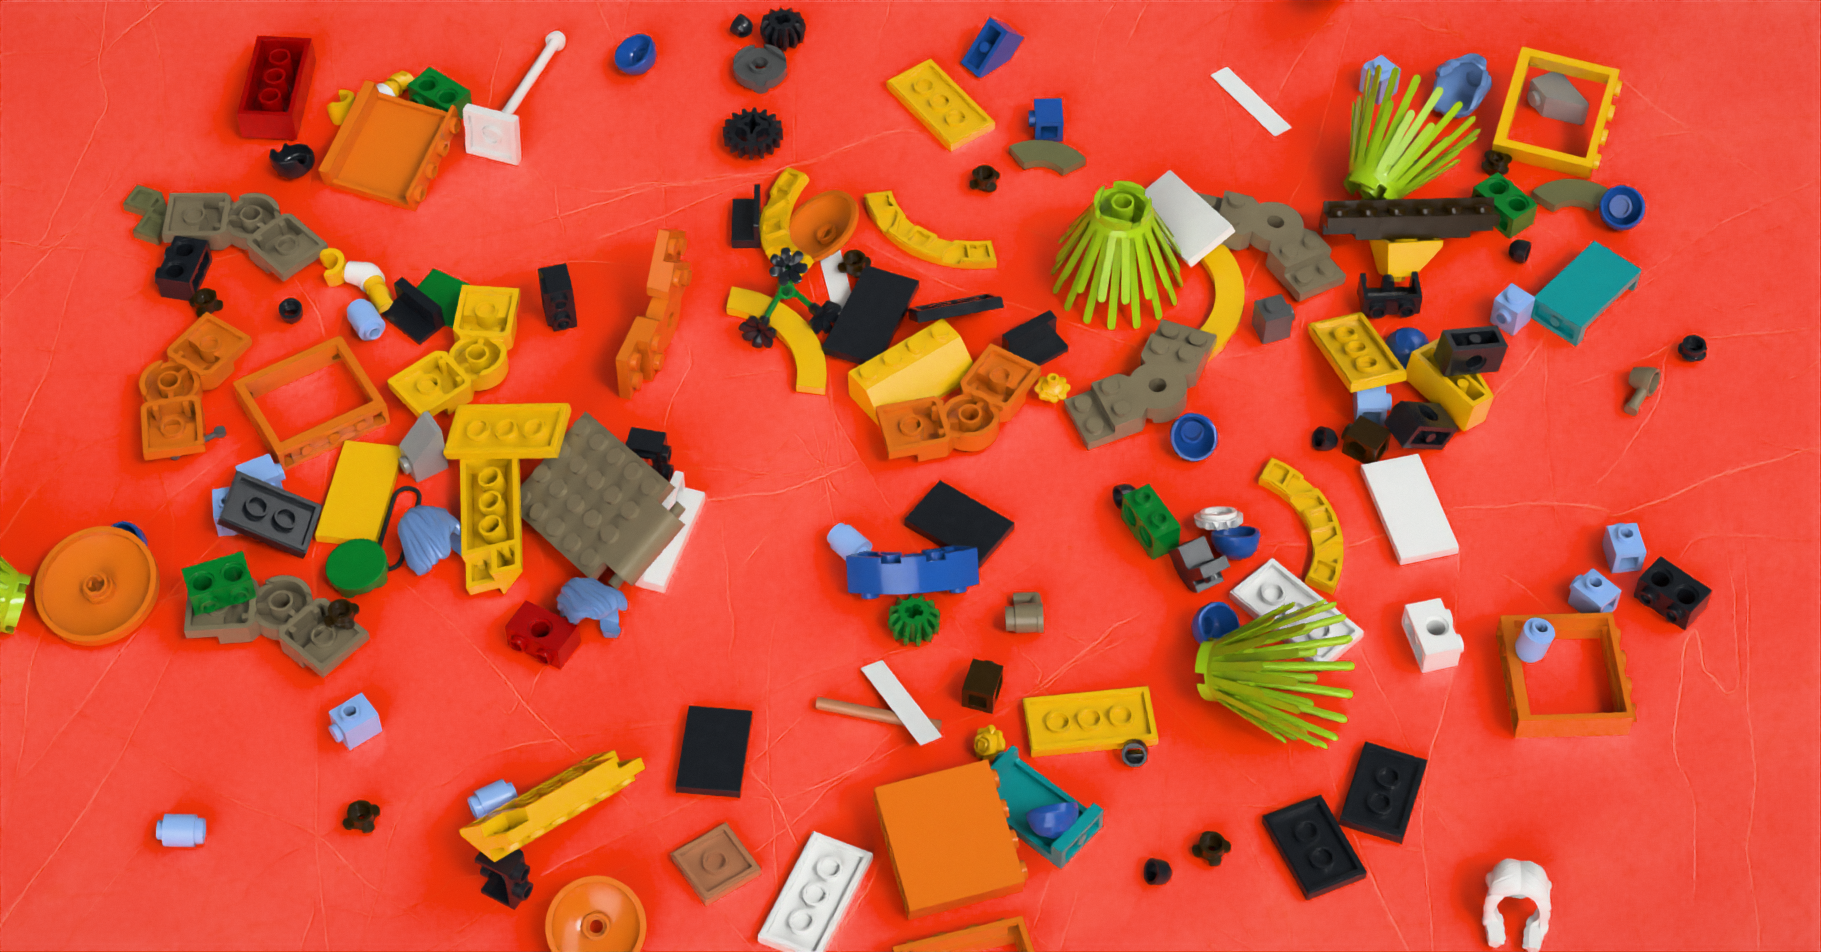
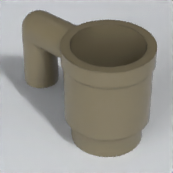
[1005,592,1044,633]

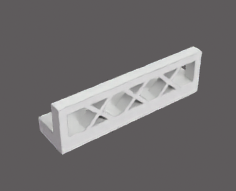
[635,470,706,593]

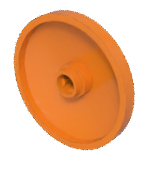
[34,526,160,646]

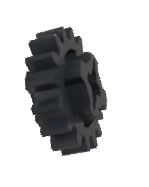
[723,107,783,160]

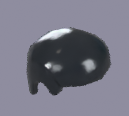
[269,143,315,180]

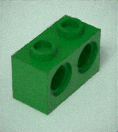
[407,67,472,120]
[1471,172,1538,239]
[1121,484,1181,560]
[181,551,257,616]

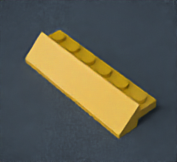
[460,459,523,595]
[459,750,645,862]

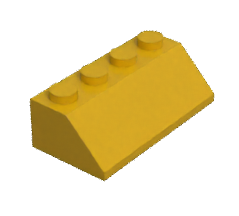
[848,319,974,427]

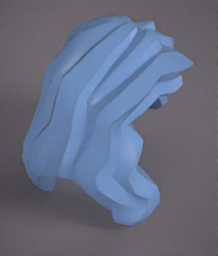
[1432,53,1492,119]
[398,505,461,576]
[556,577,628,639]

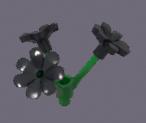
[738,247,842,348]

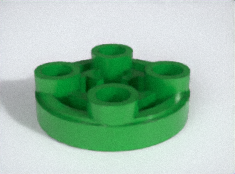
[325,539,389,598]

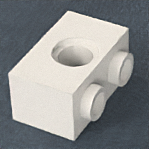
[1401,598,1464,673]

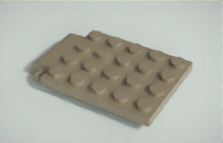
[520,411,686,590]

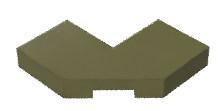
[123,184,167,246]

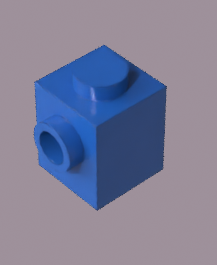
[1028,98,1064,142]

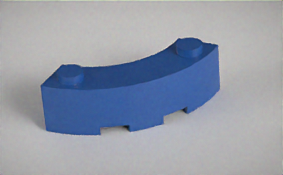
[846,545,979,599]

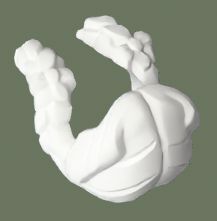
[1482,858,1552,952]

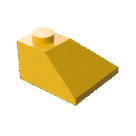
[1369,238,1443,282]

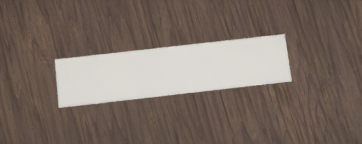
[1210,67,1292,137]
[820,250,851,315]
[861,660,942,746]

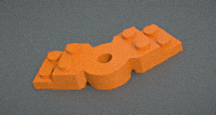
[616,229,692,400]
[139,312,253,461]
[876,343,1041,462]

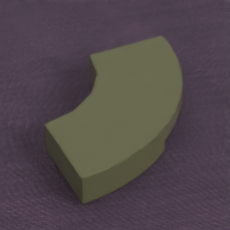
[1009,140,1086,176]
[1531,179,1608,212]

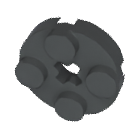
[733,44,788,94]

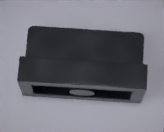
[731,184,761,248]
[382,277,445,345]
[1002,310,1068,366]

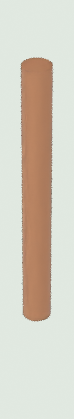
[815,697,942,733]

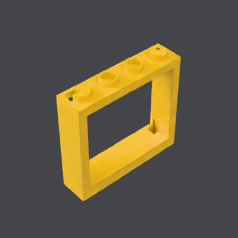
[1492,46,1623,179]

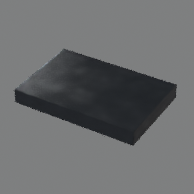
[907,293,1004,323]
[217,471,322,559]
[905,480,1014,569]
[676,706,753,798]
[1339,741,1428,844]
[1262,795,1367,900]

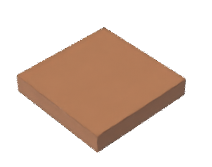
[670,822,762,907]

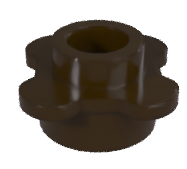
[1481,150,1512,176]
[969,165,1000,192]
[838,250,871,278]
[189,288,224,317]
[324,599,360,630]
[343,800,380,833]
[1192,831,1231,866]

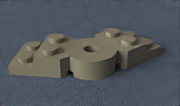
[1196,190,1347,302]
[162,193,328,282]
[1064,319,1217,450]
[184,575,370,678]

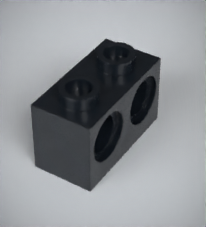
[155,236,213,301]
[1634,556,1712,631]

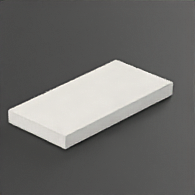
[1145,170,1235,267]
[1360,454,1459,565]
[1229,558,1364,672]
[758,831,873,952]

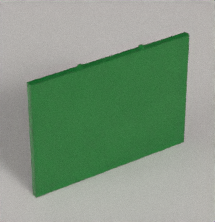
[417,268,470,329]

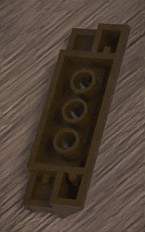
[1319,197,1500,240]

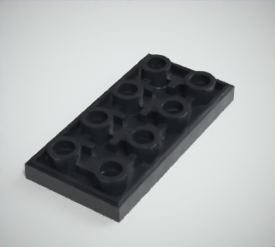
[822,265,919,365]

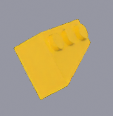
[1406,338,1494,432]

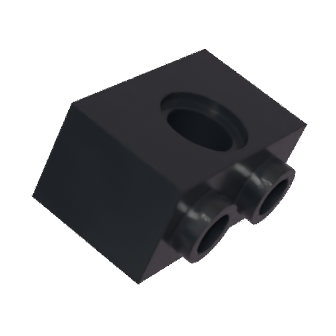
[1433,325,1508,377]
[1384,401,1459,450]

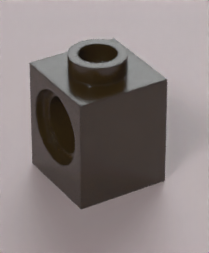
[1341,415,1391,464]
[962,658,1004,714]

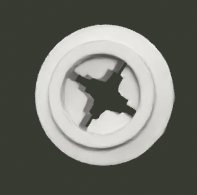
[1194,506,1243,531]

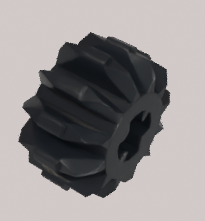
[760,6,806,52]

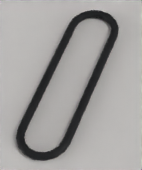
[378,486,422,571]

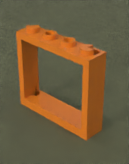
[233,335,391,471]
[1496,612,1637,738]
[892,916,1035,952]

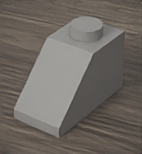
[1527,72,1589,125]
[398,411,449,483]

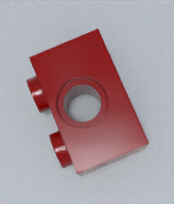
[505,600,581,670]

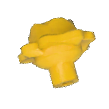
[1034,373,1071,403]
[973,724,1006,763]

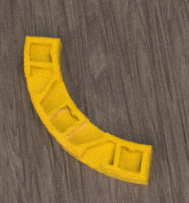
[760,167,814,277]
[864,190,997,269]
[1200,244,1245,362]
[726,286,827,395]
[1258,457,1344,595]

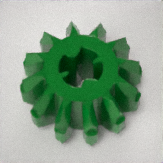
[888,594,940,647]

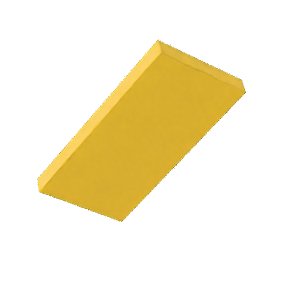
[886,58,995,152]
[1308,312,1407,393]
[443,403,572,459]
[315,440,402,544]
[1022,686,1159,757]

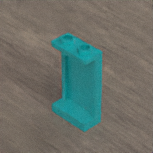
[1531,241,1642,346]
[991,745,1104,869]

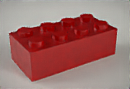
[237,36,316,140]

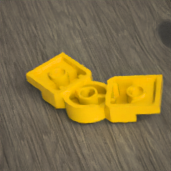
[387,285,521,418]

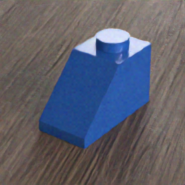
[961,17,1024,78]

